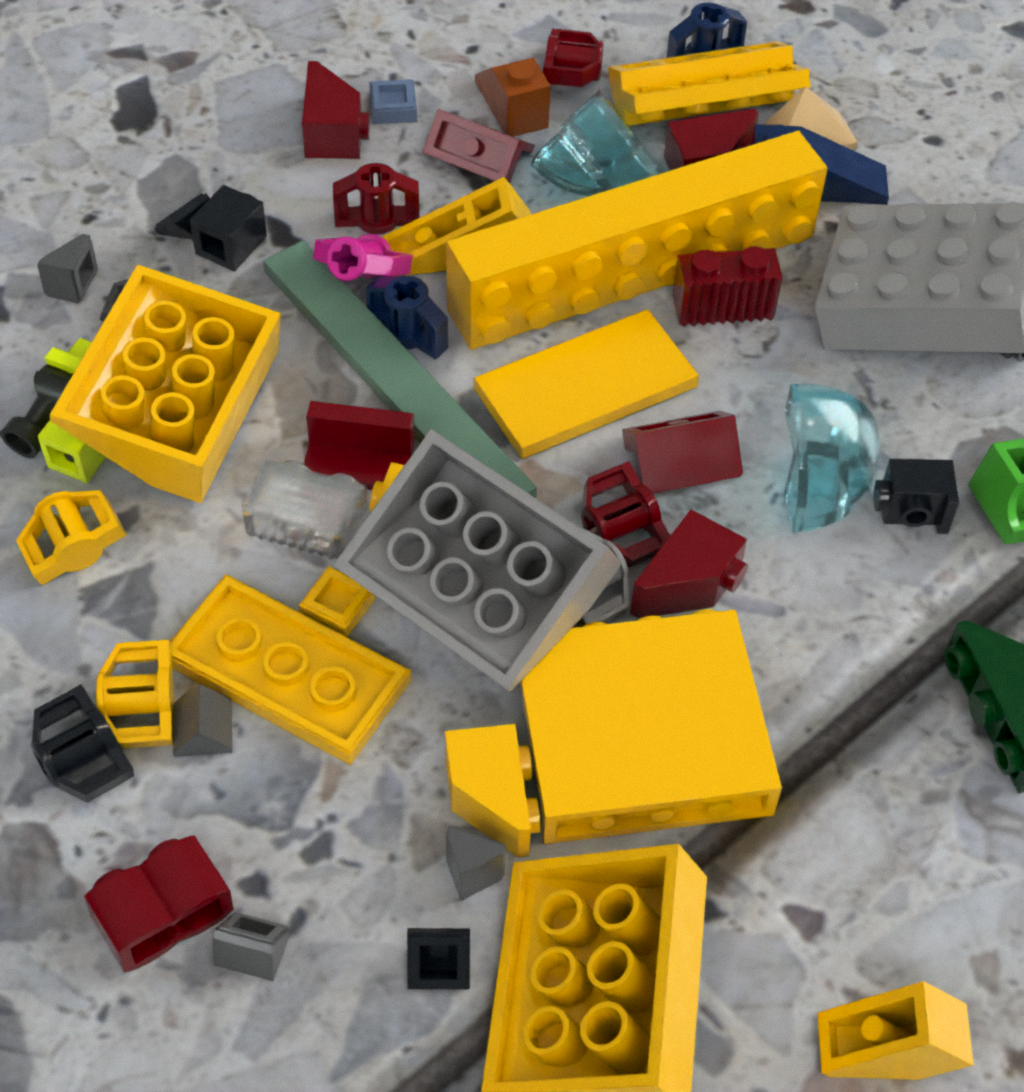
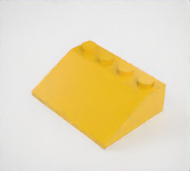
[50,264,281,503]
[481,844,707,1092]

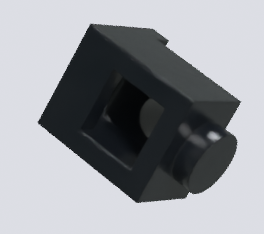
[873,459,959,534]

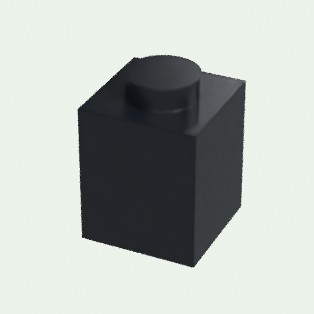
[190,184,267,272]

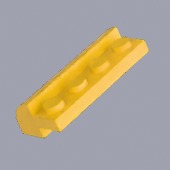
[608,41,810,126]

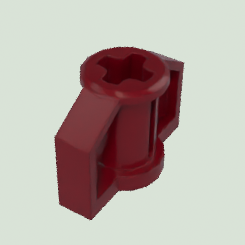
[543,28,604,88]
[333,163,420,235]
[581,461,670,568]

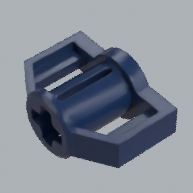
[666,2,747,58]
[366,275,448,360]

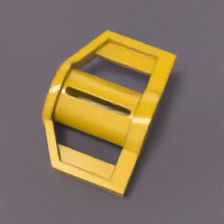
[16,490,127,586]
[96,639,175,749]

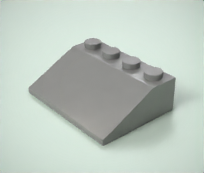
[333,429,622,692]

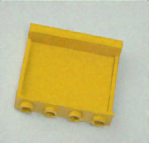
[519,609,782,844]

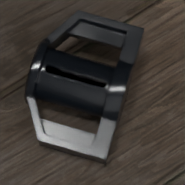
[31,684,134,803]

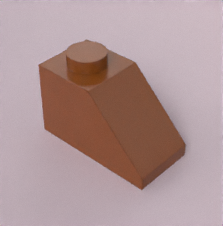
[475,57,551,137]

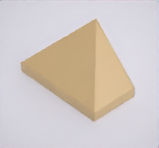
[763,86,858,150]

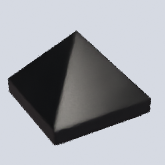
[155,193,210,239]
[407,928,470,989]

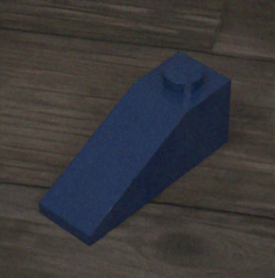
[751,124,889,205]

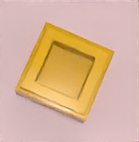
[299,566,376,637]

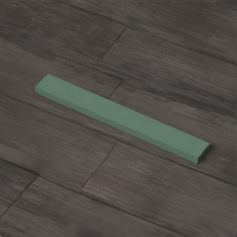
[263,240,537,498]

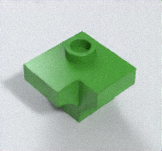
[968,438,1024,545]

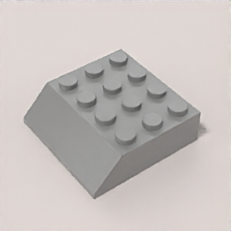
[815,202,1024,353]

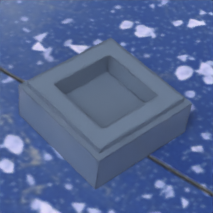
[369,79,417,124]

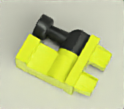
[0,338,106,484]

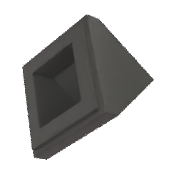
[173,683,232,757]
[446,826,506,901]
[213,912,291,981]

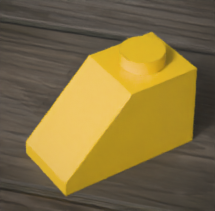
[817,981,974,1080]

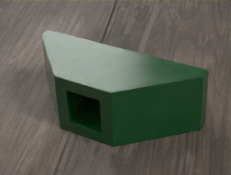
[945,620,1024,794]

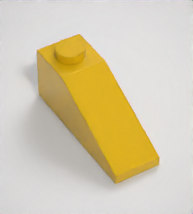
[382,177,531,277]

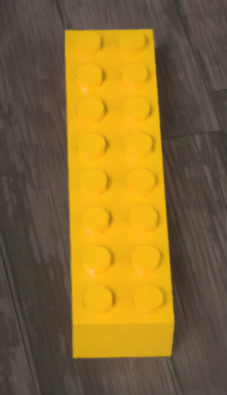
[446,130,828,350]

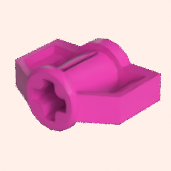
[313,234,413,281]

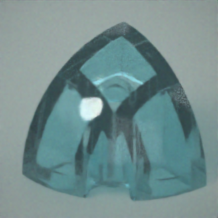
[531,90,662,196]
[784,384,880,533]

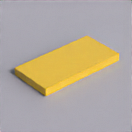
[474,309,699,459]
[170,574,412,765]

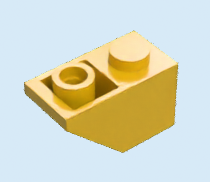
[445,724,540,857]

